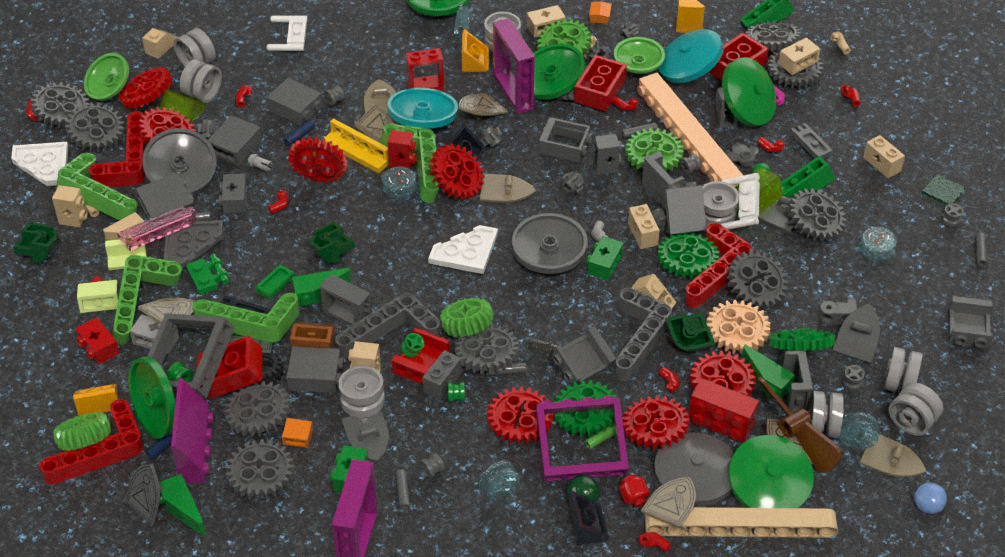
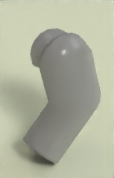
[591,221,608,242]

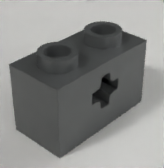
[593,134,622,175]
[219,174,247,213]
[423,351,462,401]

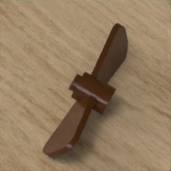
[758,377,842,473]

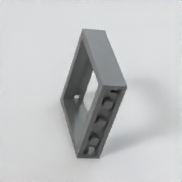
[148,313,234,398]

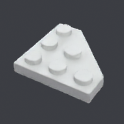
[11,142,68,186]
[428,225,498,274]

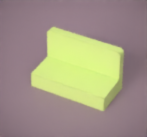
[105,237,146,270]
[77,280,119,313]

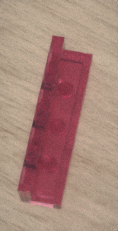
[117,205,196,251]

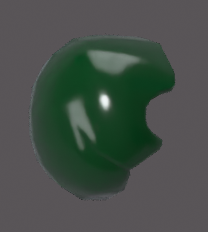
[567,475,600,502]

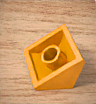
[676,0,705,33]
[462,29,489,72]
[73,384,119,416]

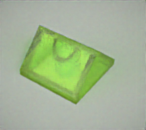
[160,90,208,124]
[735,168,783,214]

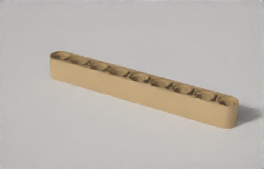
[645,507,838,538]

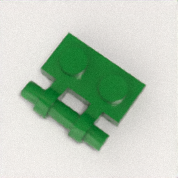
[186,254,230,295]

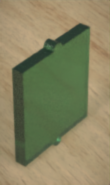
[922,174,965,205]

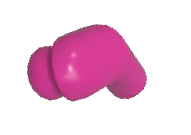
[774,85,785,106]

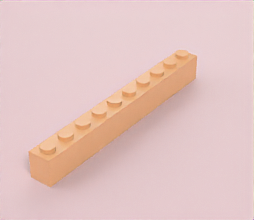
[637,73,743,193]

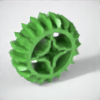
[440,297,493,338]
[53,412,111,451]

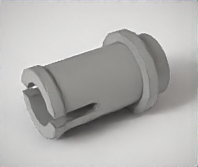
[248,154,272,172]

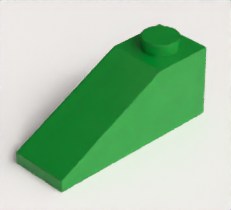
[740,0,795,29]
[774,156,835,197]
[292,268,351,306]
[741,344,795,399]
[159,474,206,535]

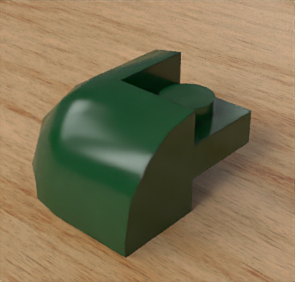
[308,221,355,263]
[13,222,59,263]
[665,312,715,352]

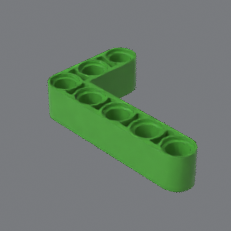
[380,124,439,203]
[56,153,138,220]
[112,255,182,345]
[192,293,300,343]

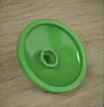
[614,37,665,74]
[84,53,129,101]

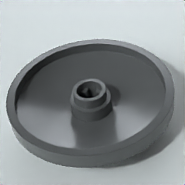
[143,128,216,195]
[512,213,587,274]
[654,432,734,506]

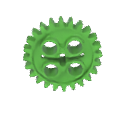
[537,19,592,58]
[625,128,684,171]

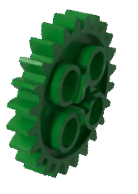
[657,232,719,279]
[769,328,835,351]
[553,380,617,438]

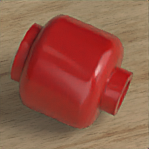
[619,474,650,508]

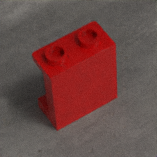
[391,328,450,385]

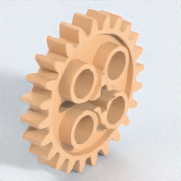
[706,300,770,354]

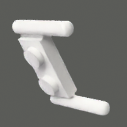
[266,16,307,51]
[720,173,760,230]

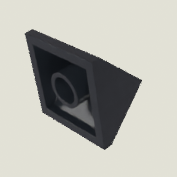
[446,123,487,167]
[568,491,609,546]

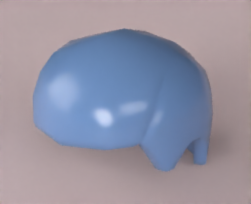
[914,482,947,514]

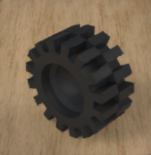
[257,350,283,385]

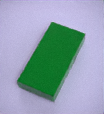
[255,265,295,300]

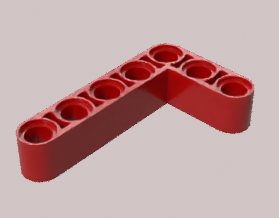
[89,111,146,187]
[685,223,753,308]
[39,399,144,485]

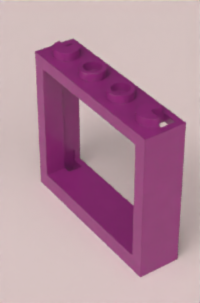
[493,18,535,114]
[536,396,629,482]
[332,459,378,557]

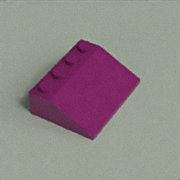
[171,379,214,484]

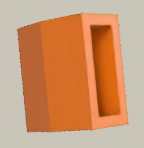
[589,2,611,25]
[282,418,314,448]

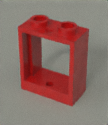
[406,48,444,91]

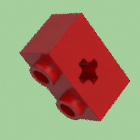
[387,130,417,171]
[76,317,120,365]

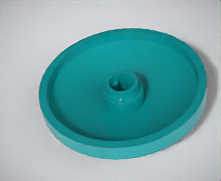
[658,29,724,83]
[387,88,458,129]

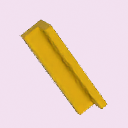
[324,118,389,174]

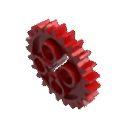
[119,67,173,109]
[137,107,196,143]
[288,136,348,184]
[429,143,485,200]
[689,351,756,396]
[487,386,554,445]
[622,396,689,450]

